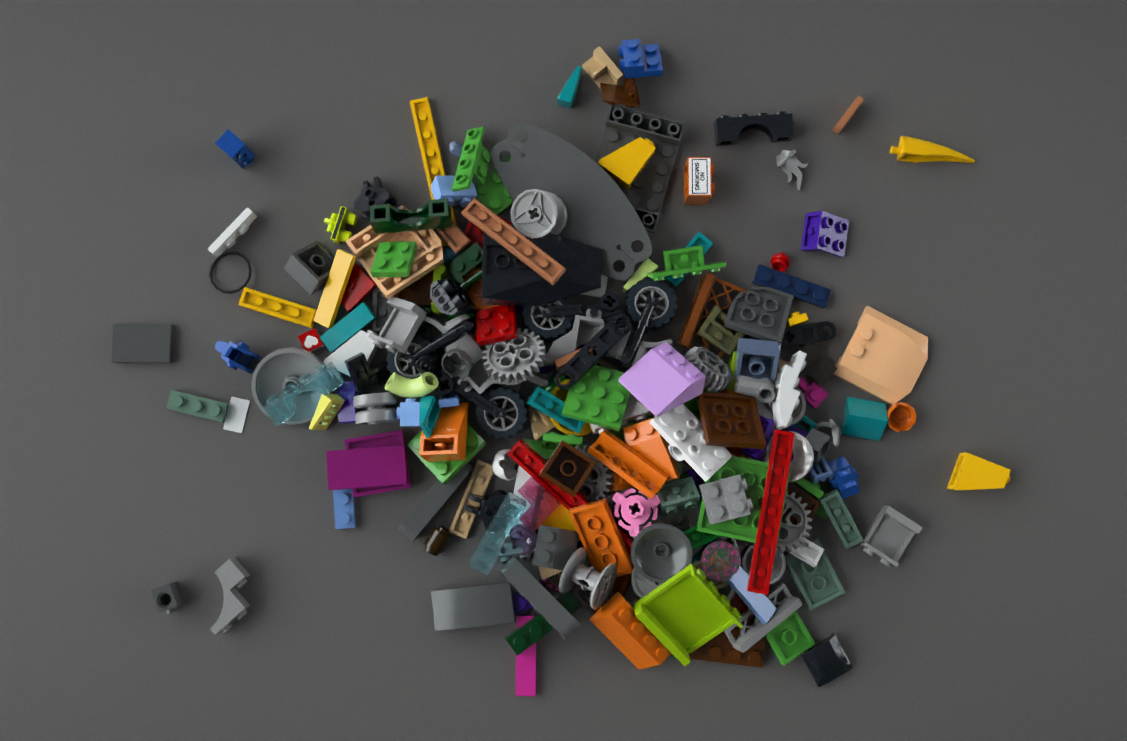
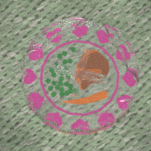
[701,540,741,582]

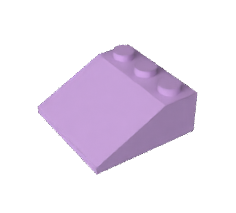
[618,342,706,417]

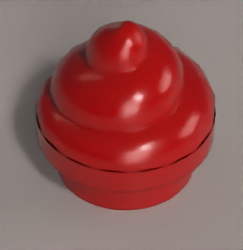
[771,252,790,272]

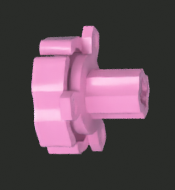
[612,488,661,537]

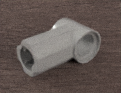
[734,375,775,403]

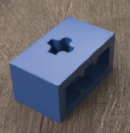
[215,129,255,169]

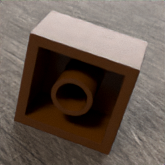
[539,440,596,498]

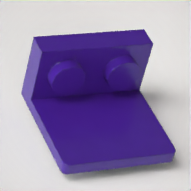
[801,211,849,257]

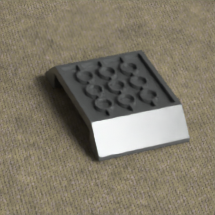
[595,104,685,233]

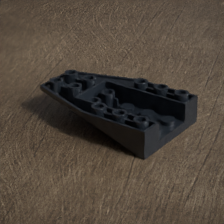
[481,226,601,306]

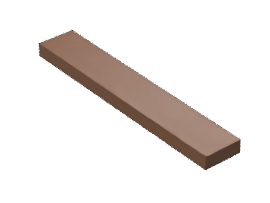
[462,198,566,285]

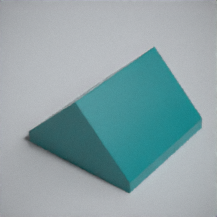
[841,396,888,441]

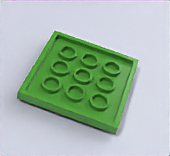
[696,456,791,547]

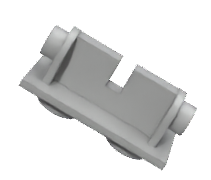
[495,540,535,564]

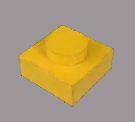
[786,311,808,328]

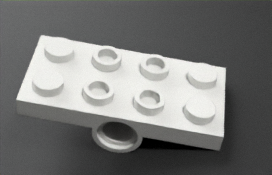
[649,404,733,482]

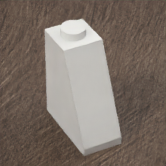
[323,329,378,377]

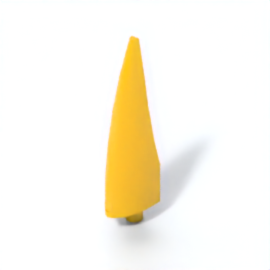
[890,136,975,163]

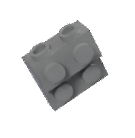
[699,475,753,525]

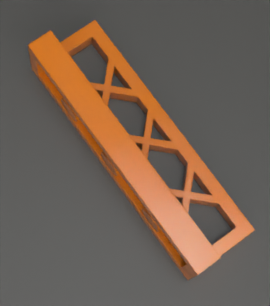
[587,429,669,499]

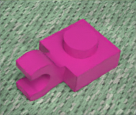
[797,377,828,409]

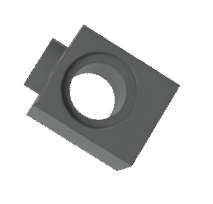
[805,429,830,464]
[151,582,184,614]

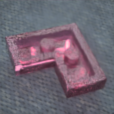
[518,476,561,533]

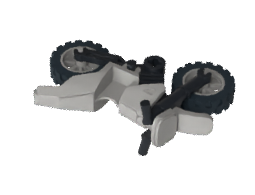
[522,278,677,373]
[386,314,549,440]

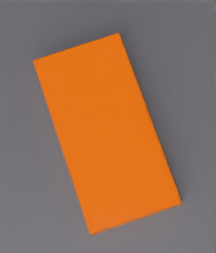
[569,498,634,577]

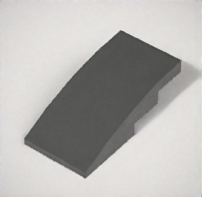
[431,582,516,631]

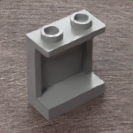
[368,296,427,354]
[859,505,923,568]

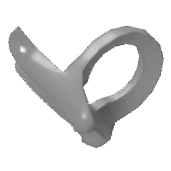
[776,149,808,190]
[814,419,842,447]

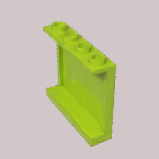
[634,563,743,667]

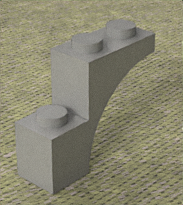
[210,557,251,635]

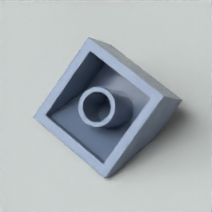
[734,338,780,383]

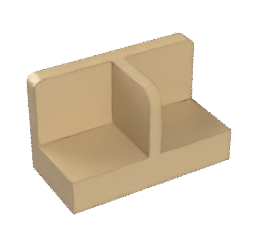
[582,46,623,89]

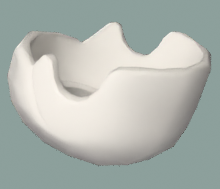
[492,449,517,481]

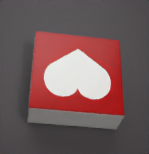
[298,328,324,352]

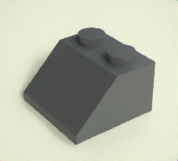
[284,241,335,295]
[532,525,579,570]

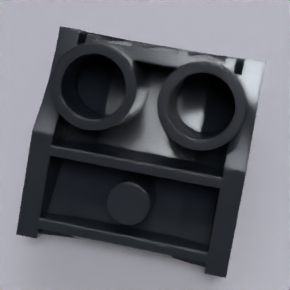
[430,278,479,315]
[801,634,853,687]

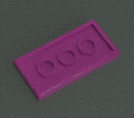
[326,445,408,490]

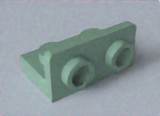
[656,476,700,516]

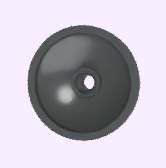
[631,523,692,583]

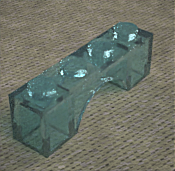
[263,362,345,427]
[470,491,526,576]

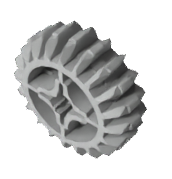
[684,347,733,393]

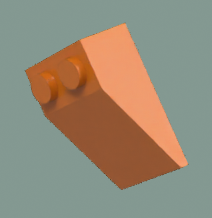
[623,418,679,487]

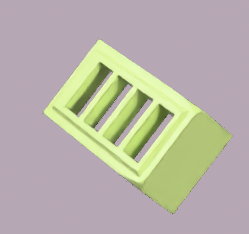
[623,258,659,293]

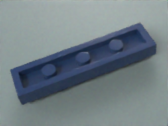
[752,264,831,309]

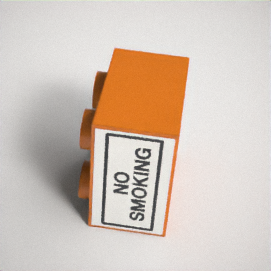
[684,157,715,205]

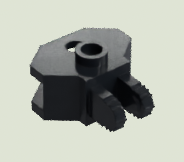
[353,176,397,221]
[464,489,511,533]

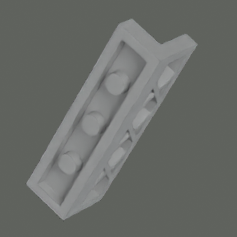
[724,582,803,653]

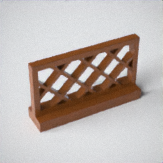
[676,272,747,359]

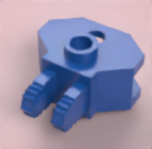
[215,340,261,373]
[827,456,860,500]

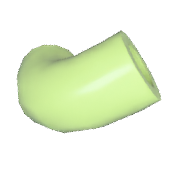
[385,372,439,398]

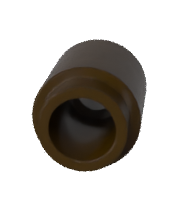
[424,525,451,556]

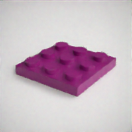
[344,430,412,498]

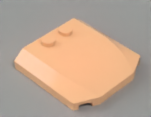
[346,205,444,299]
[832,306,928,405]

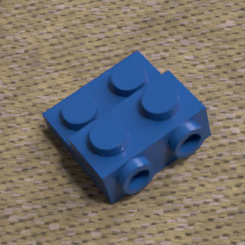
[618,39,663,78]

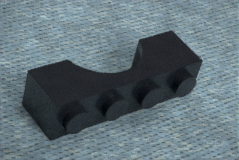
[714,111,794,146]

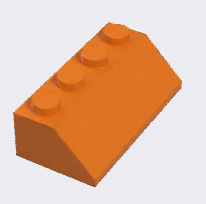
[589,592,672,670]

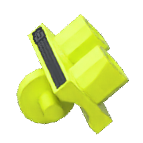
[324,206,358,244]

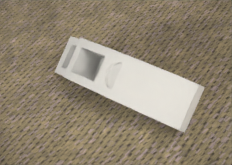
[772,351,807,430]

